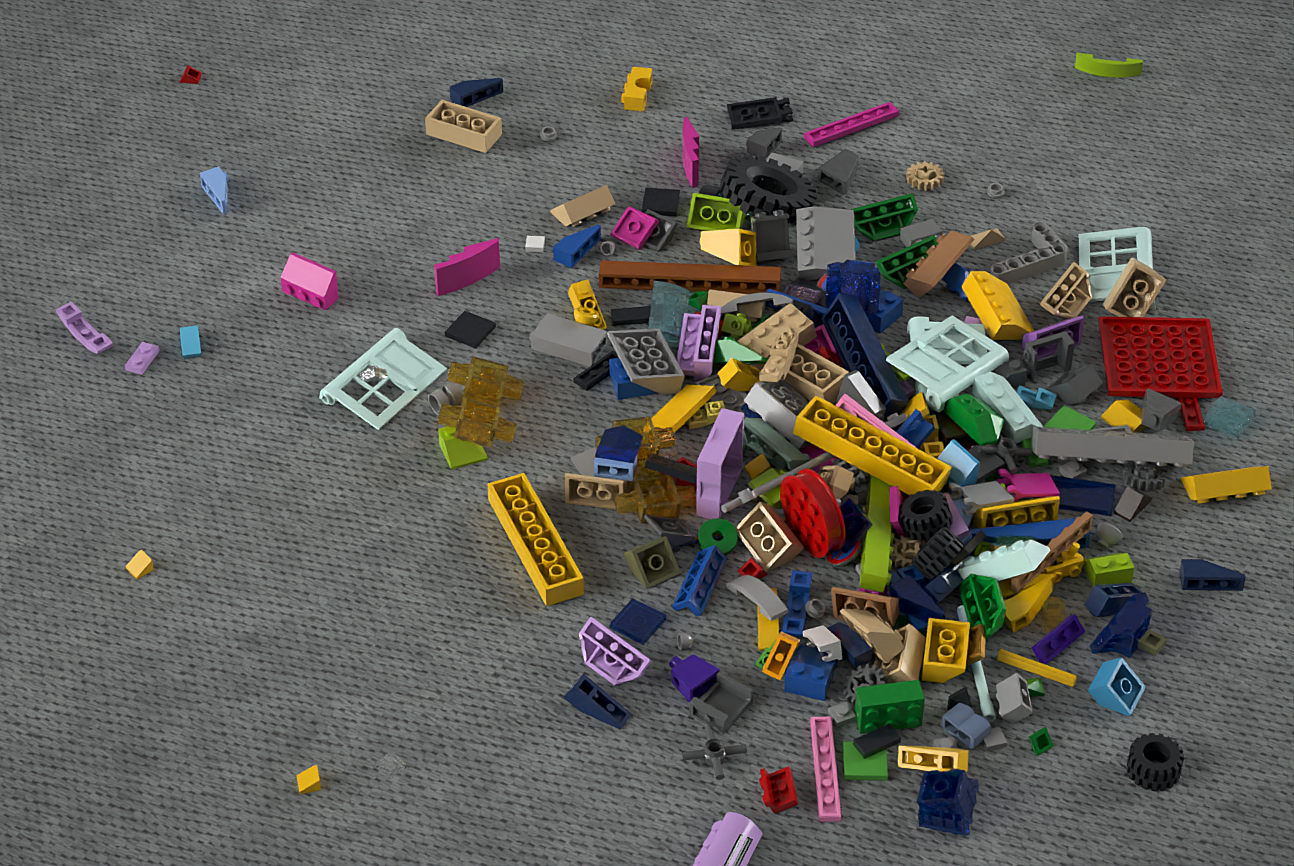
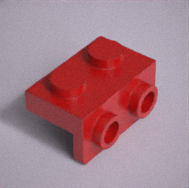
[759,766,798,813]

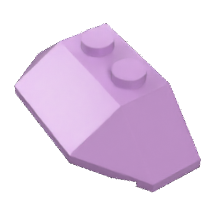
[579,617,651,686]

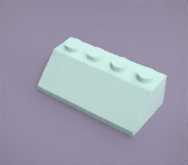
[972,371,1043,444]
[958,540,1050,581]

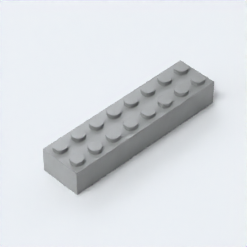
[1031,427,1194,467]

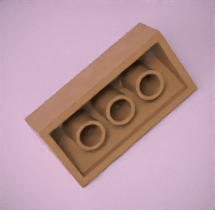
[903,230,975,298]

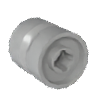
[428,382,464,416]

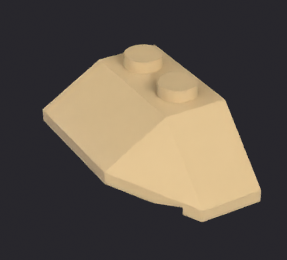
[1040,262,1092,319]
[818,465,855,499]

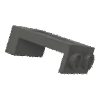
[1023,331,1075,382]

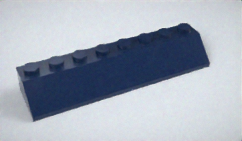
[821,293,909,422]

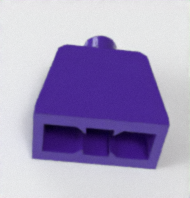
[669,655,720,703]

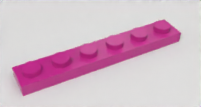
[804,102,899,147]

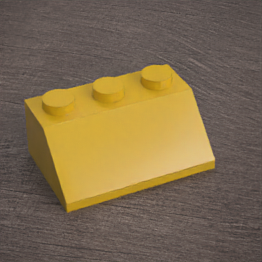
[922,618,970,683]

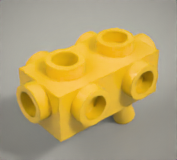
[1040,542,1084,583]

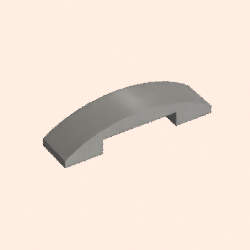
[721,293,794,315]
[726,575,788,621]

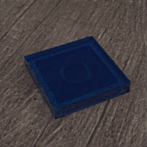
[610,598,666,645]

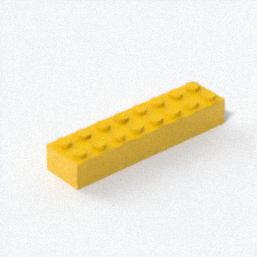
[793,395,952,495]
[487,473,584,607]

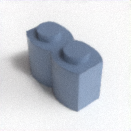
[941,703,991,749]

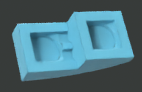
[180,325,202,358]
[1016,385,1057,410]

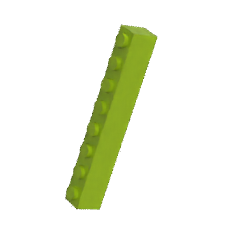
[859,475,894,593]

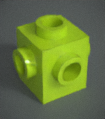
[721,312,752,340]

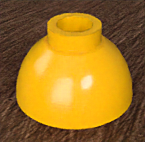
[574,307,599,326]

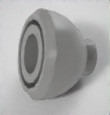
[1096,522,1123,549]

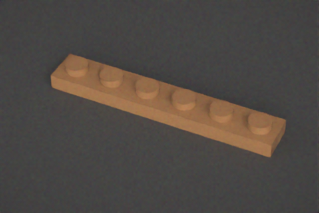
[1010,511,1093,594]

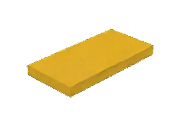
[643,385,717,434]

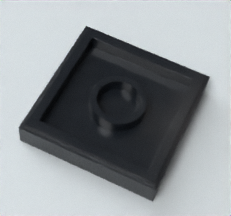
[642,188,680,217]
[445,311,496,349]

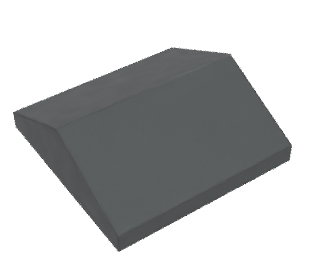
[644,209,677,252]
[644,514,696,547]

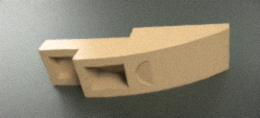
[759,331,799,382]

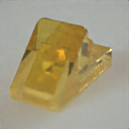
[1041,597,1065,632]

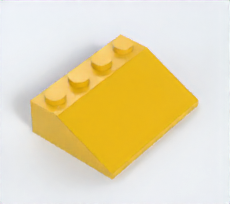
[962,271,1035,340]

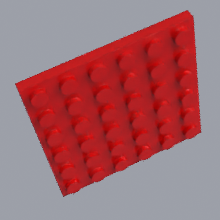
[1098,316,1223,398]

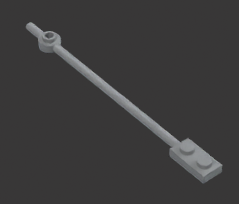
[721,412,908,513]

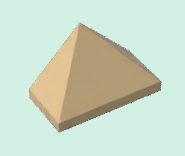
[970,228,1006,250]

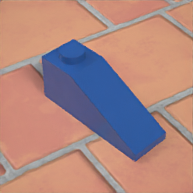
[553,224,601,268]

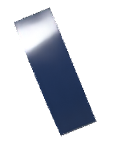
[827,622,872,668]

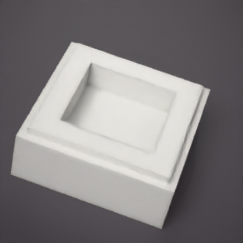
[525,236,545,253]

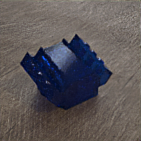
[825,259,881,314]
[1089,592,1152,658]
[917,768,979,836]

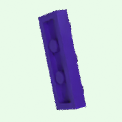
[1031,614,1085,664]

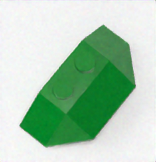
[849,193,919,241]
[876,235,938,289]
[943,394,1004,446]
[958,574,1006,642]

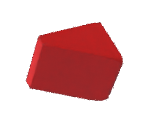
[179,65,202,84]
[738,557,768,579]

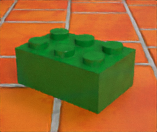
[855,680,925,734]

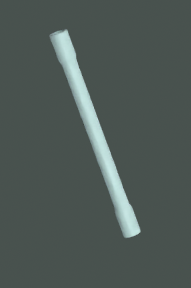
[957,605,996,722]

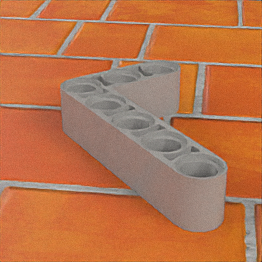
[990,222,1068,284]

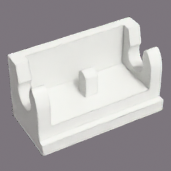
[803,625,842,662]

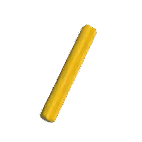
[997,649,1077,687]

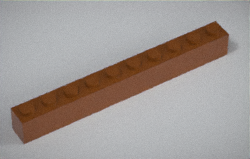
[599,260,781,294]

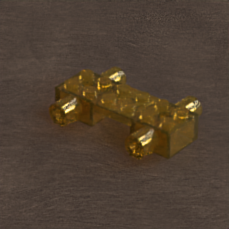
[437,356,525,447]
[595,416,696,524]

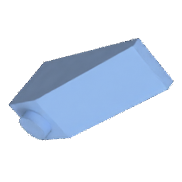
[200,166,229,215]

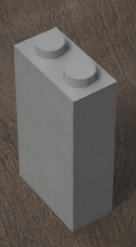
[529,313,607,367]

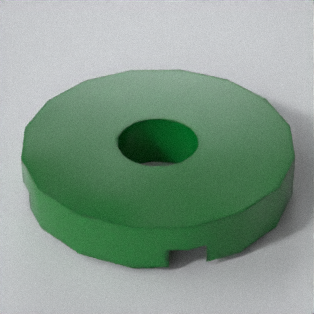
[698,518,738,555]

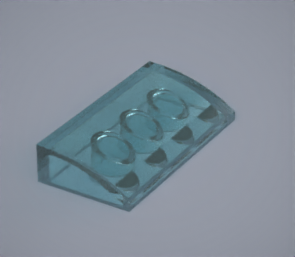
[648,281,690,343]

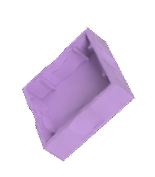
[696,408,744,519]

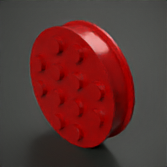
[780,468,845,558]

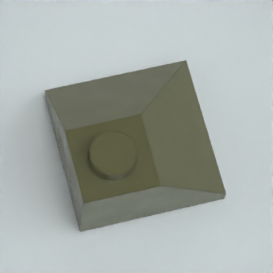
[623,536,681,589]

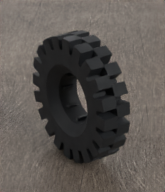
[720,155,817,226]

